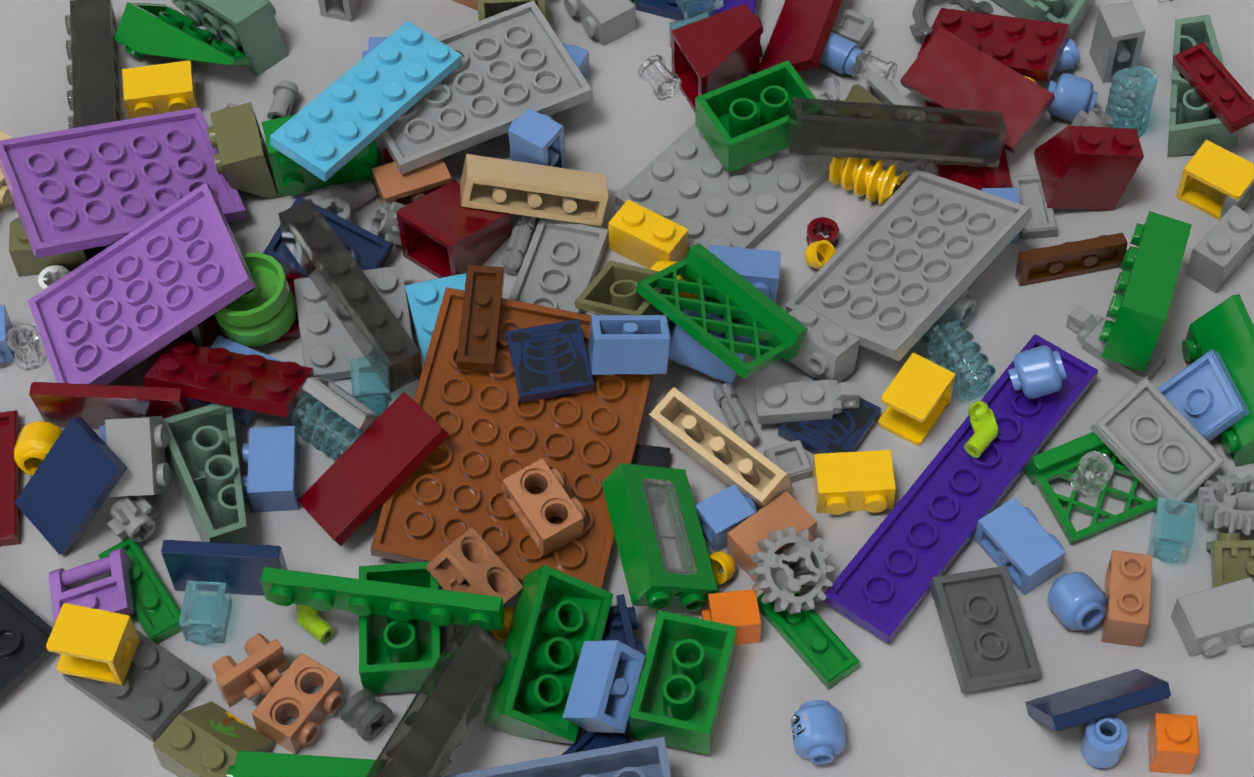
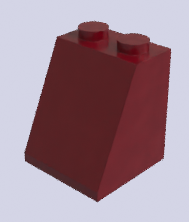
[671,3,764,112]
[1034,125,1144,211]
[396,181,512,278]

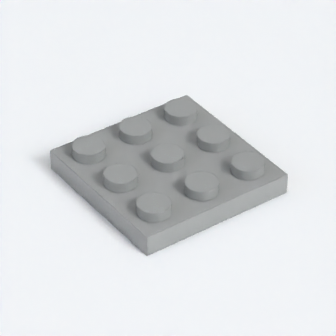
[294,265,417,380]

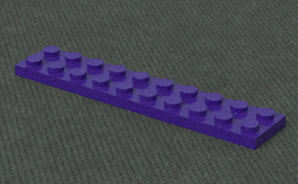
[823,334,1099,644]

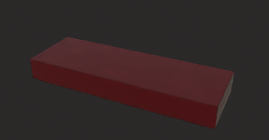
[1173,42,1254,134]

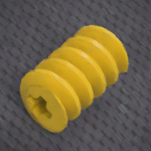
[829,140,907,207]

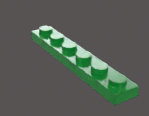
[260,567,505,632]

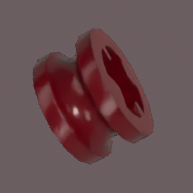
[806,217,839,248]

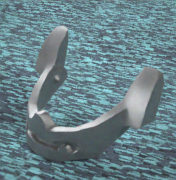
[909,0,994,36]

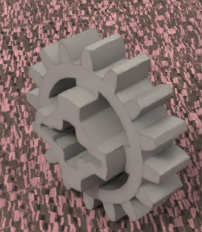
[1197,474,1254,535]
[748,527,834,614]

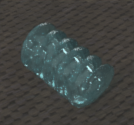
[1105,66,1158,138]
[922,320,996,402]
[290,393,364,461]

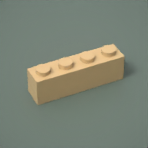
[460,154,609,226]
[649,387,794,510]

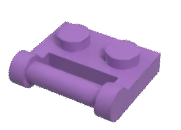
[49,548,134,624]

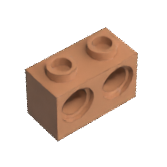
[502,458,586,557]
[425,527,523,605]
[1101,550,1152,647]
[252,652,344,754]

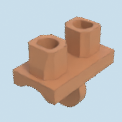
[212,633,290,707]

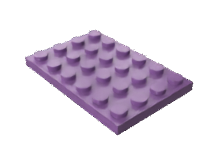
[0,107,246,259]
[28,182,256,385]

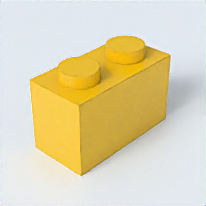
[122,60,198,119]
[608,199,688,269]
[813,450,896,515]

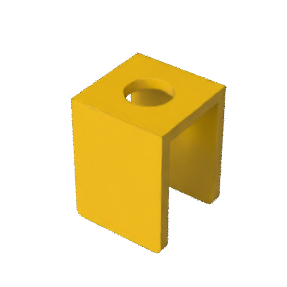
[1176,140,1254,220]
[878,352,956,446]
[46,603,140,686]

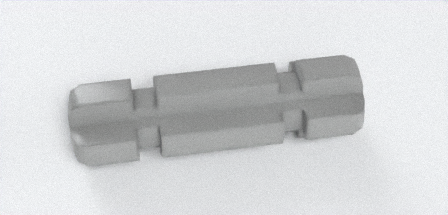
[502,215,537,275]
[713,383,758,447]

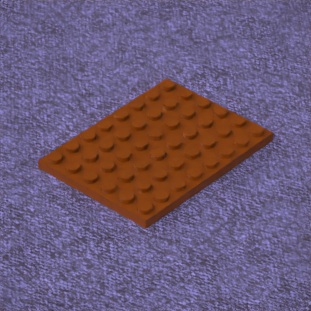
[371,287,653,589]

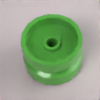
[215,252,297,347]

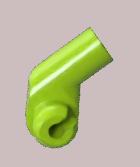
[964,401,999,458]
[296,604,335,644]

